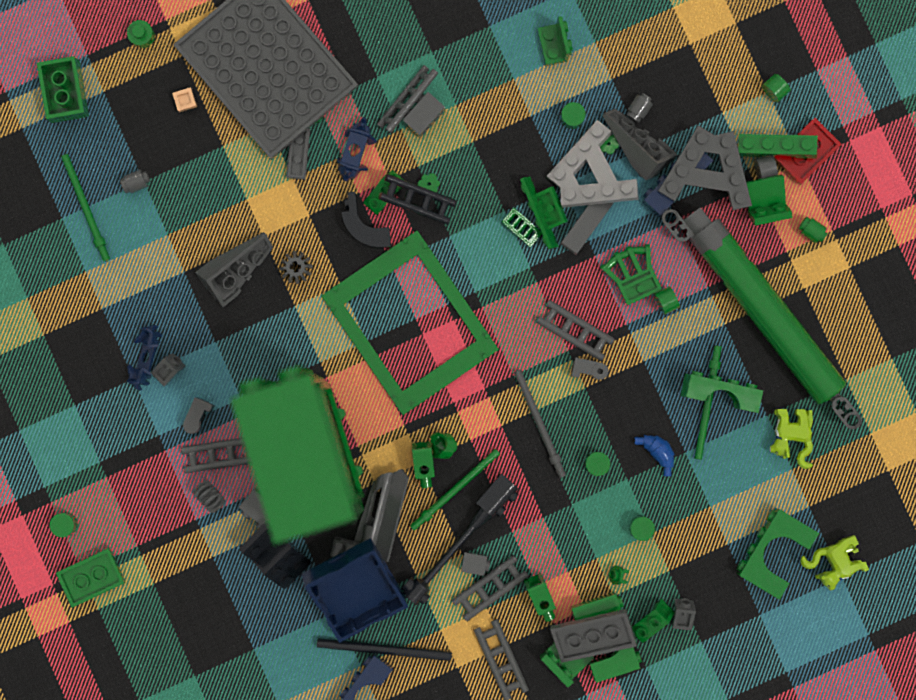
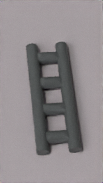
[377,65,438,133]
[536,300,615,361]
[181,438,250,474]
[451,555,529,622]
[473,619,529,700]

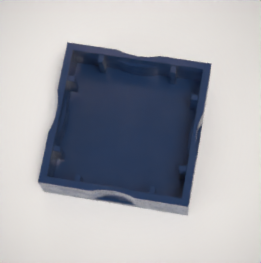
[301,538,408,643]

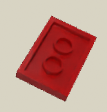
[774,118,842,185]

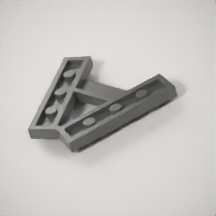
[658,125,752,211]

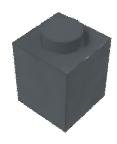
[461,551,490,576]

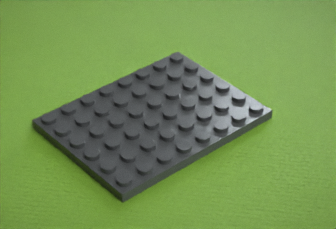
[173,0,359,160]

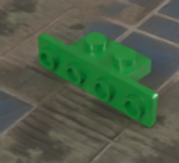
[520,177,568,249]

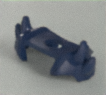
[336,117,377,182]
[127,325,162,391]

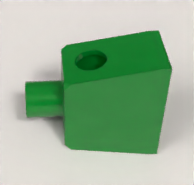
[412,441,435,488]
[524,573,556,622]

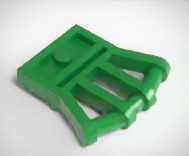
[599,244,662,306]

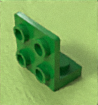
[537,16,573,66]
[746,175,792,226]
[540,642,594,688]

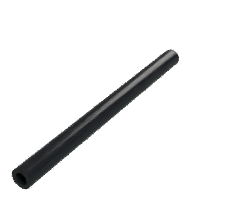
[317,638,452,661]

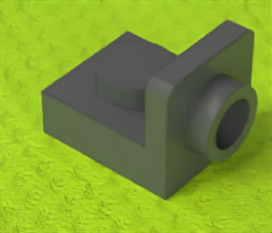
[151,353,185,386]
[672,598,696,631]

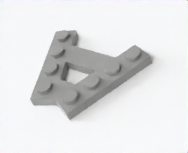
[547,120,639,208]

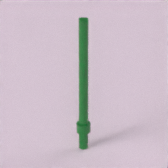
[61,154,110,262]
[694,345,722,460]
[409,449,500,531]

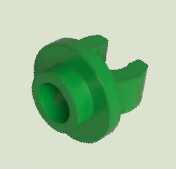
[609,566,629,585]

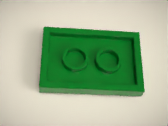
[56,548,126,608]

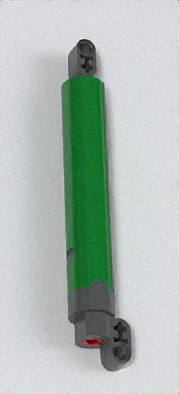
[662,208,862,429]

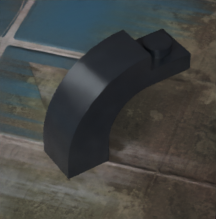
[342,192,391,249]

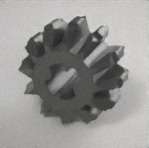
[280,251,313,284]
[193,480,225,513]

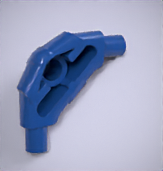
[634,435,675,476]

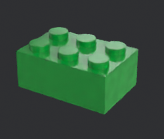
[37,56,89,123]

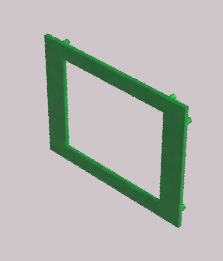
[321,231,499,415]

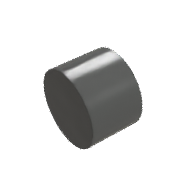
[754,155,778,179]

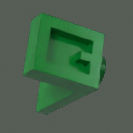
[364,170,403,215]
[632,598,674,643]

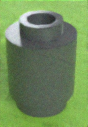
[626,93,653,123]
[120,169,150,194]

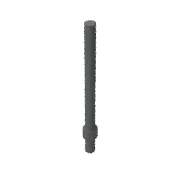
[514,370,566,478]

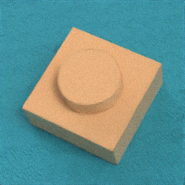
[172,87,197,112]

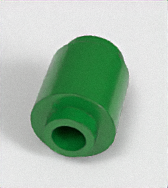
[798,217,828,244]

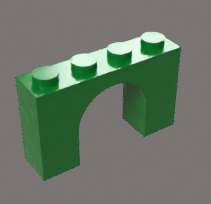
[736,508,819,600]
[571,592,642,683]

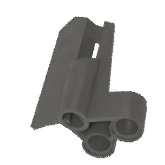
[330,469,409,562]

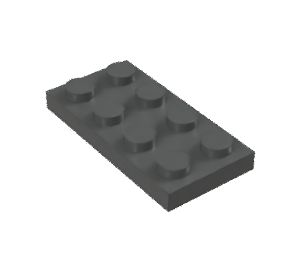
[550,609,637,663]

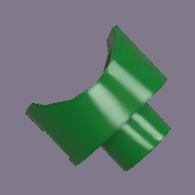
[127,20,155,48]
[430,432,457,459]

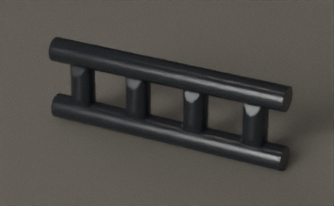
[379,174,456,225]

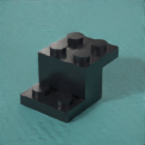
[239,521,312,590]

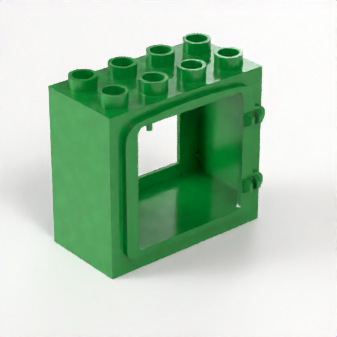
[230,366,364,544]

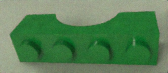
[738,134,818,159]
[680,371,763,413]

